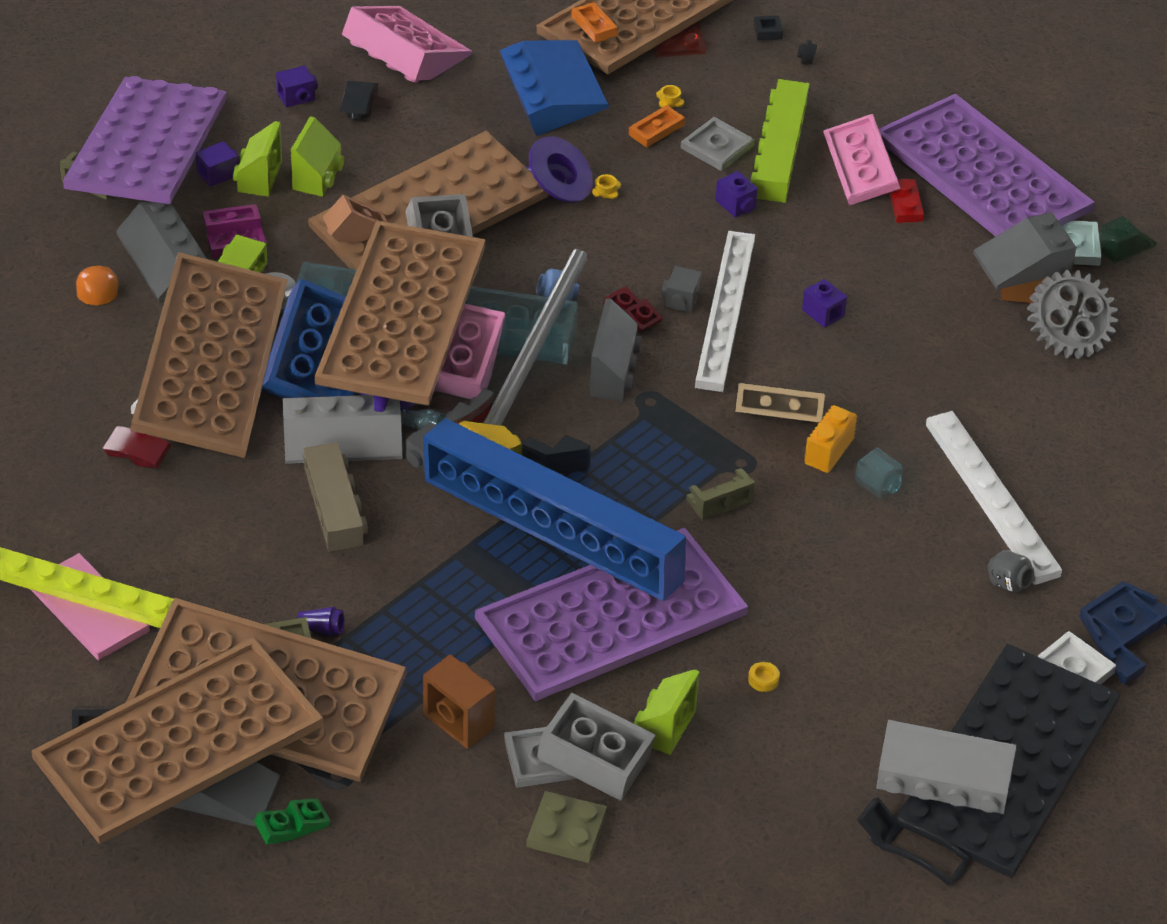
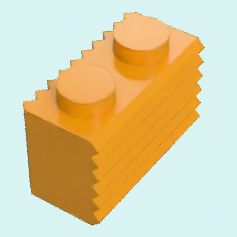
[804,405,857,473]

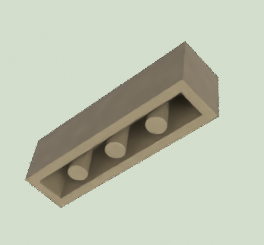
[303,442,368,552]

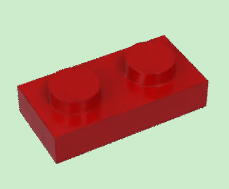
[889,179,924,223]

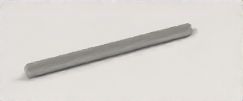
[484,249,587,426]

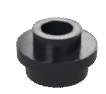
[797,39,817,65]

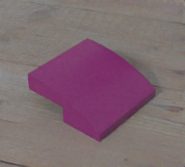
[202,204,266,259]

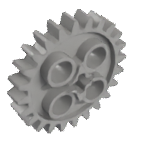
[1027,270,1118,359]

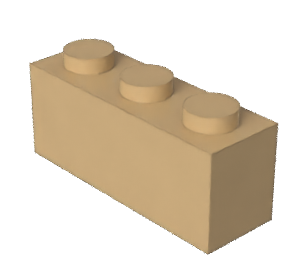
[735,383,825,422]

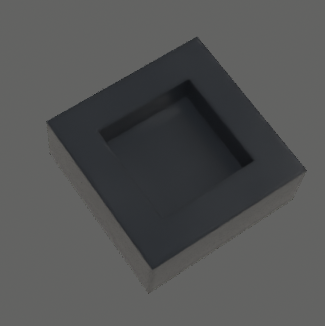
[754,16,783,40]

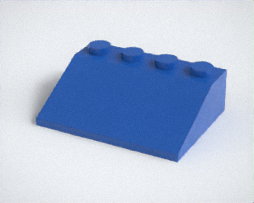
[500,40,609,136]
[261,278,354,399]

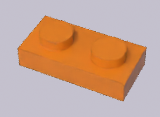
[571,2,618,43]
[629,105,685,148]

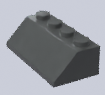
[116,201,207,301]

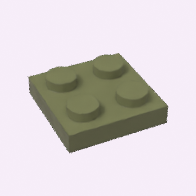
[526,791,607,863]

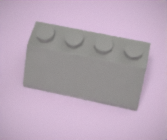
[283,395,402,464]
[876,720,1016,814]

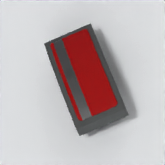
[445,388,494,424]

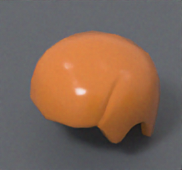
[76,265,119,306]

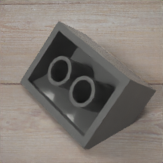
[589,299,642,402]

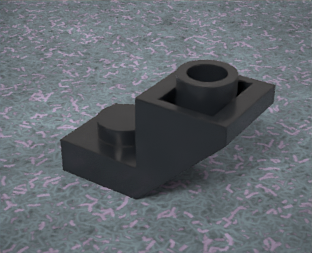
[340,81,379,119]
[522,435,590,474]

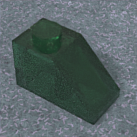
[1099,216,1157,264]

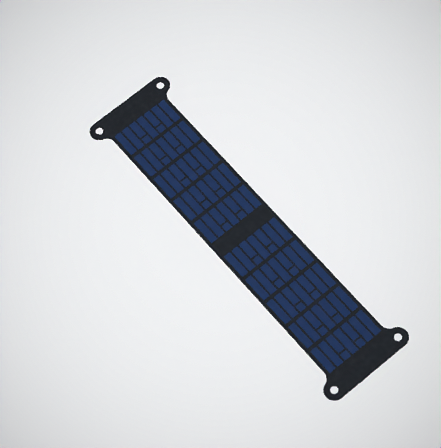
[295,391,757,790]

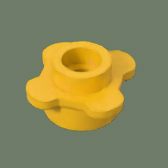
[656,85,684,108]
[592,174,621,199]

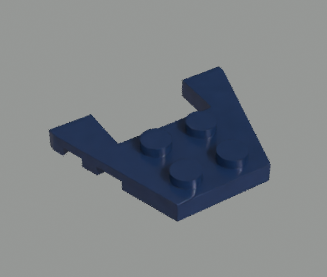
[1079,581,1167,685]

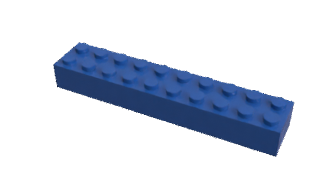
[423,418,686,601]

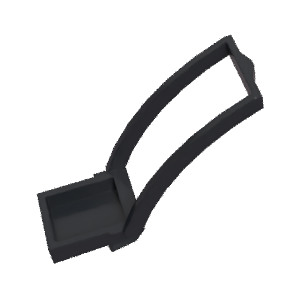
[857,797,971,886]

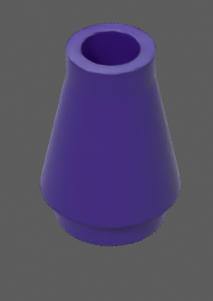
[297,606,345,637]

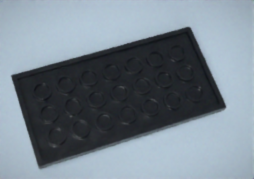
[896,643,1120,878]

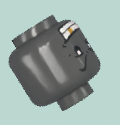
[987,550,1034,593]

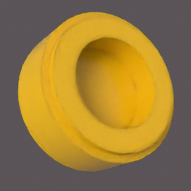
[748,662,780,692]

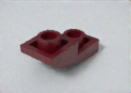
[603,286,663,333]
[103,426,172,468]

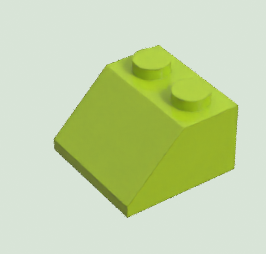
[291,116,344,197]
[233,121,282,197]
[634,670,700,755]

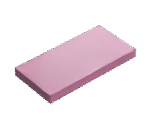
[823,114,900,205]
[30,553,150,661]

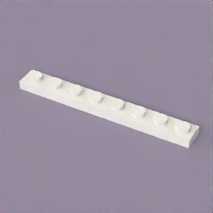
[695,231,755,392]
[926,411,1062,585]

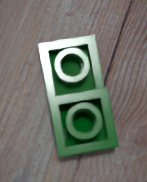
[254,798,331,845]

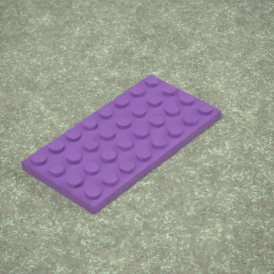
[63,76,226,204]
[879,94,1095,237]
[475,528,748,701]

